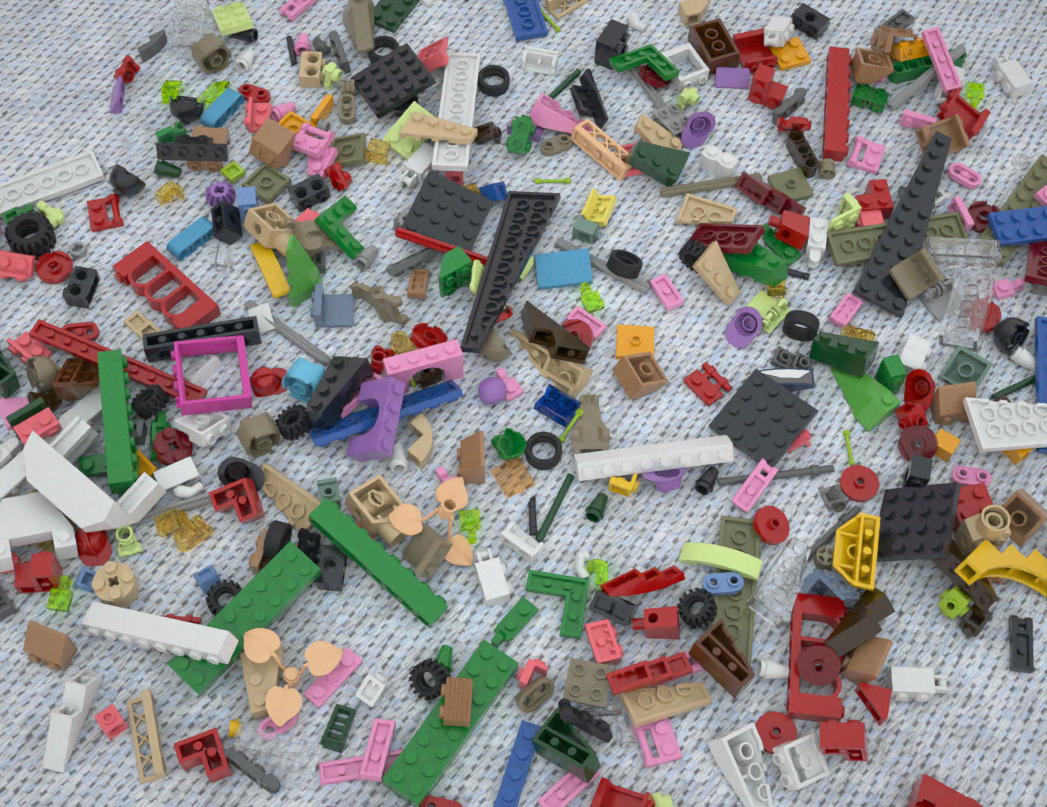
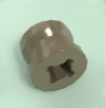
[341,79,356,96]
[818,159,836,180]
[813,546,834,570]

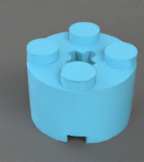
[282,357,325,403]

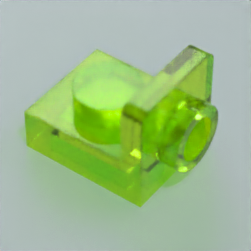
[161,80,183,104]
[587,559,608,589]

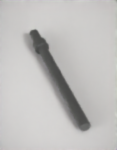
[718,464,835,486]
[775,505,861,587]

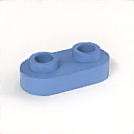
[702,572,744,596]

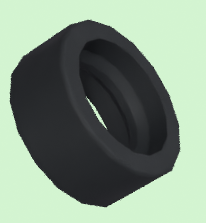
[368,35,399,64]
[478,65,510,97]
[606,249,643,279]
[782,310,820,342]
[525,431,562,471]
[263,520,292,559]

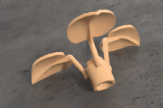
[388,477,473,566]
[243,628,343,727]

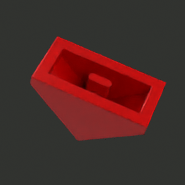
[854,682,892,726]

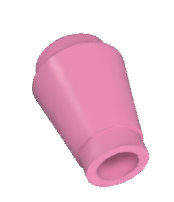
[294,33,311,57]
[270,101,296,122]

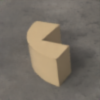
[407,413,433,469]

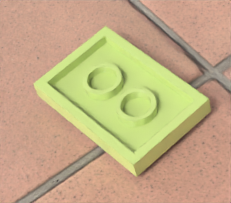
[211,2,254,36]
[382,101,435,161]

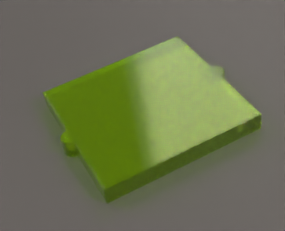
[197,80,231,104]

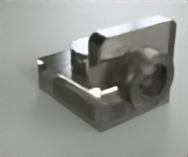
[819,484,850,513]

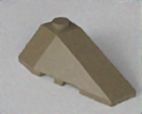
[343,0,375,54]

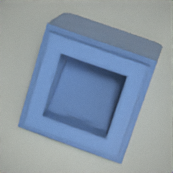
[193,565,222,594]
[72,566,96,594]

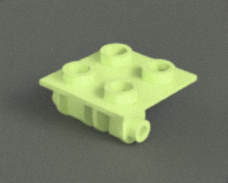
[747,290,791,334]

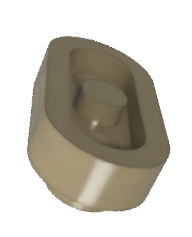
[338,93,356,124]
[540,134,573,157]
[516,676,554,713]

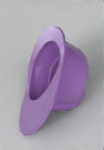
[681,111,716,149]
[725,306,762,348]
[642,467,686,493]

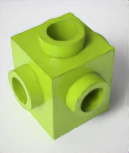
[937,585,972,619]

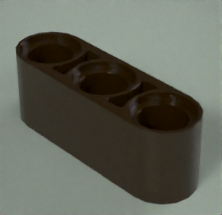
[786,130,819,178]

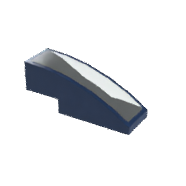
[752,368,815,392]

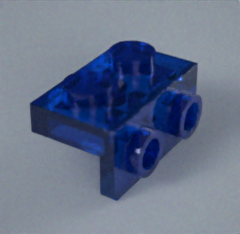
[533,384,581,428]

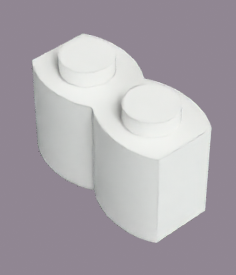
[699,145,738,178]
[900,333,933,374]

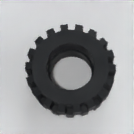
[4,211,57,260]

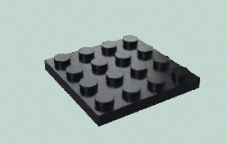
[350,43,436,119]
[401,170,494,254]
[708,369,818,467]
[877,482,961,562]

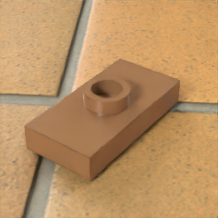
[407,269,430,299]

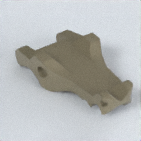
[284,218,344,257]
[349,280,409,325]
[571,394,610,457]

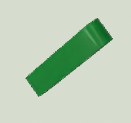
[887,49,967,84]

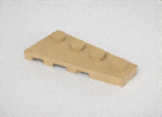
[399,111,478,145]
[261,463,322,532]
[618,682,712,728]

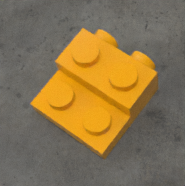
[889,37,929,62]

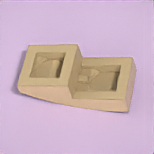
[123,310,161,341]

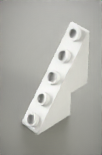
[42,669,103,773]

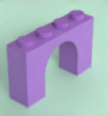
[346,376,406,462]

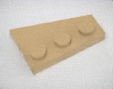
[634,113,683,150]
[676,193,738,225]
[692,241,741,306]

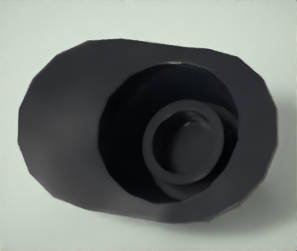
[217,457,265,491]

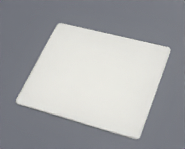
[248,302,275,334]

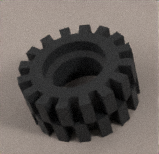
[678,239,708,273]
[131,384,169,420]
[275,404,312,441]
[206,579,242,616]
[677,588,718,629]
[409,658,451,701]

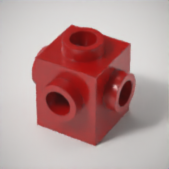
[895,401,928,431]

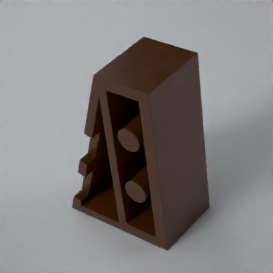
[688,618,755,699]

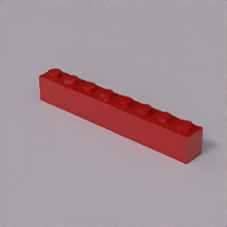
[822,46,852,162]

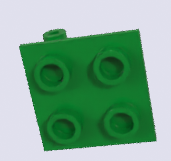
[850,83,890,113]

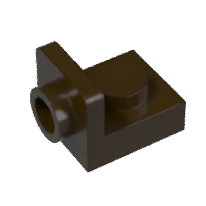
[474,121,502,145]
[27,388,62,413]

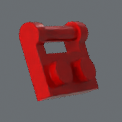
[87,194,124,233]

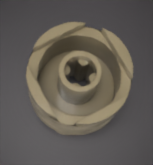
[191,33,232,75]
[237,412,283,458]

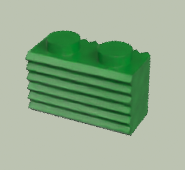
[874,354,907,395]

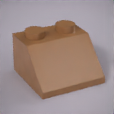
[850,47,894,84]
[249,118,296,169]
[612,352,669,400]
[929,381,976,425]
[457,431,485,484]
[1001,488,1047,547]
[23,620,78,672]
[839,636,893,685]

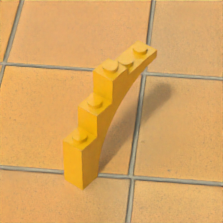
[954,539,1047,597]

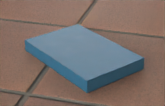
[535,248,593,290]

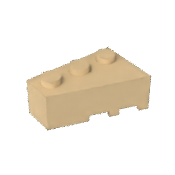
[240,642,285,720]

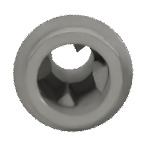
[355,245,379,271]

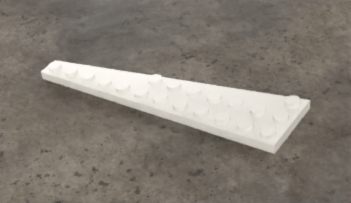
[963,397,1047,452]

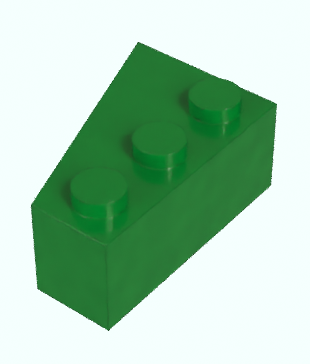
[723,243,788,287]

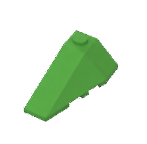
[286,234,323,307]
[830,367,901,432]

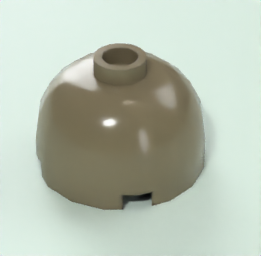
[480,328,512,362]
[26,356,60,393]

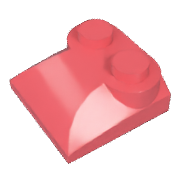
[417,36,449,73]

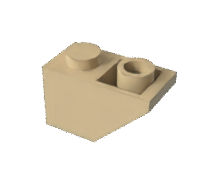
[678,0,710,26]

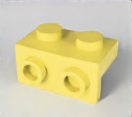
[581,189,617,227]

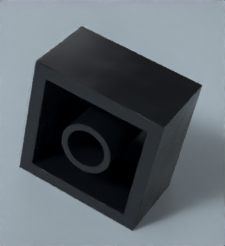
[594,19,630,70]

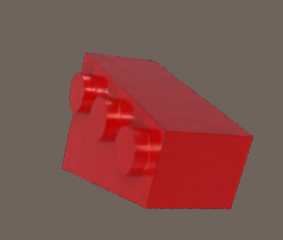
[907,773,983,807]

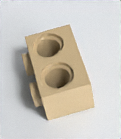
[299,51,326,88]

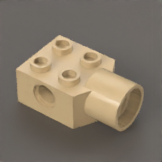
[243,203,294,259]
[344,474,408,548]
[954,505,1012,556]

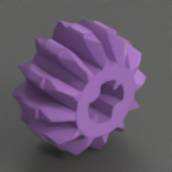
[205,180,236,207]

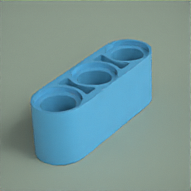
[200,88,245,128]
[166,217,214,261]

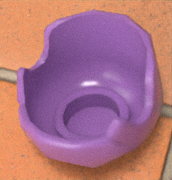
[478,377,507,406]

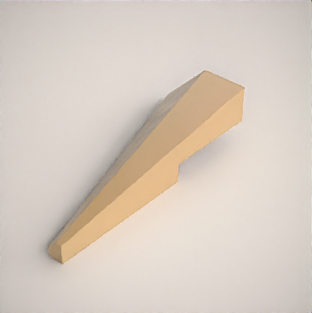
[509,329,593,404]

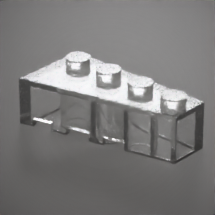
[746,536,811,629]

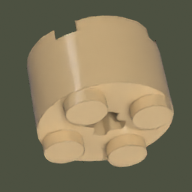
[92,561,139,608]

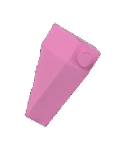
[529,93,592,134]

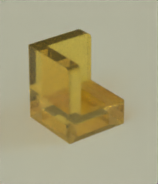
[366,138,391,166]

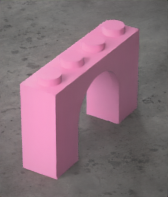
[383,339,464,394]

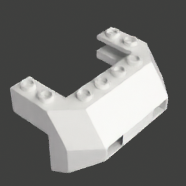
[23,416,167,532]

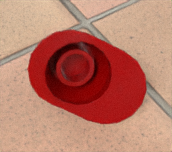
[249,367,287,397]
[904,369,936,412]
[75,527,112,567]

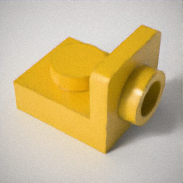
[608,473,640,498]

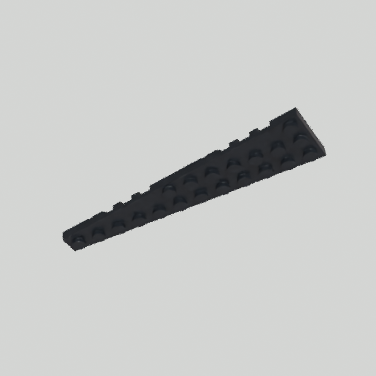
[852,131,952,319]
[460,191,561,353]

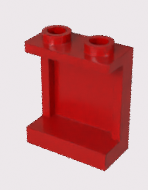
[732,28,778,74]
[936,87,991,140]
[590,777,655,807]

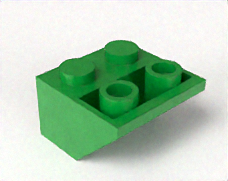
[439,246,472,298]

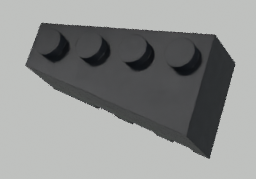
[304,356,374,428]

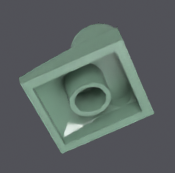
[939,345,993,390]

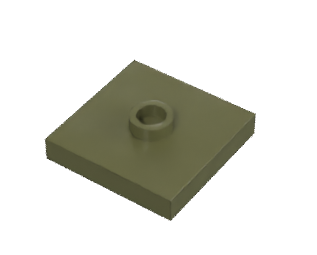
[331,132,366,168]
[241,163,292,204]
[767,167,814,201]

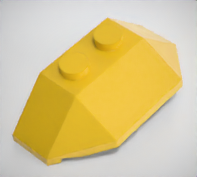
[832,513,880,591]

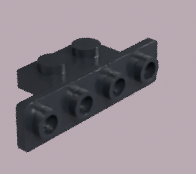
[570,68,608,129]
[156,134,229,162]

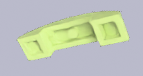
[679,542,763,581]

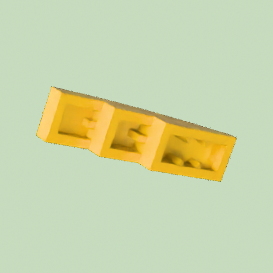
[250,242,290,299]

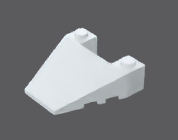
[0,492,78,572]

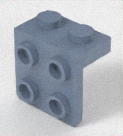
[310,284,354,327]
[801,570,860,602]

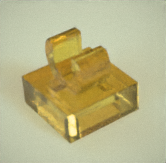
[767,279,786,298]

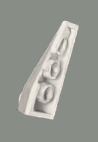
[707,722,773,807]

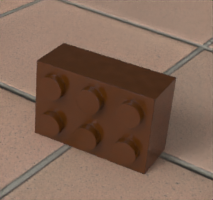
[688,18,740,75]

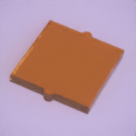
[491,457,536,499]

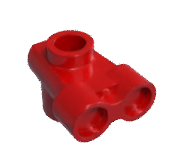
[113,55,141,83]
[324,161,352,192]
[370,345,395,375]

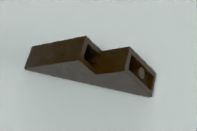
[521,301,590,364]
[931,539,999,613]
[825,587,895,657]

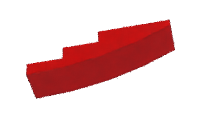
[600,565,685,597]
[606,651,693,695]

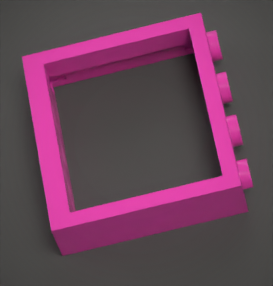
[171,335,253,416]

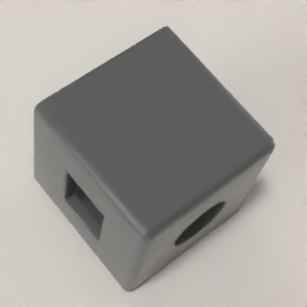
[131,420,147,445]

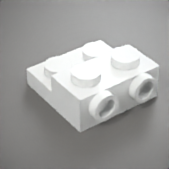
[174,412,232,448]
[772,732,830,791]

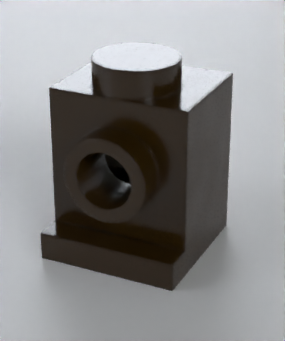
[412,368,443,389]
[958,603,993,637]

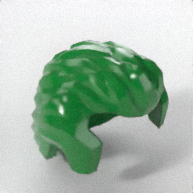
[491,428,527,460]

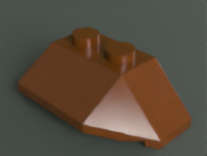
[53,358,100,401]

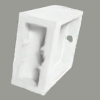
[662,43,710,91]

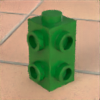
[506,114,536,156]

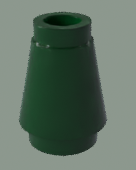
[154,160,182,178]
[585,492,608,522]

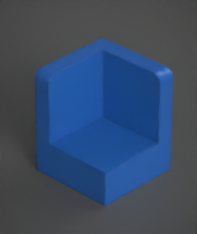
[478,181,507,202]

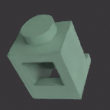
[572,215,601,244]
[317,477,341,507]

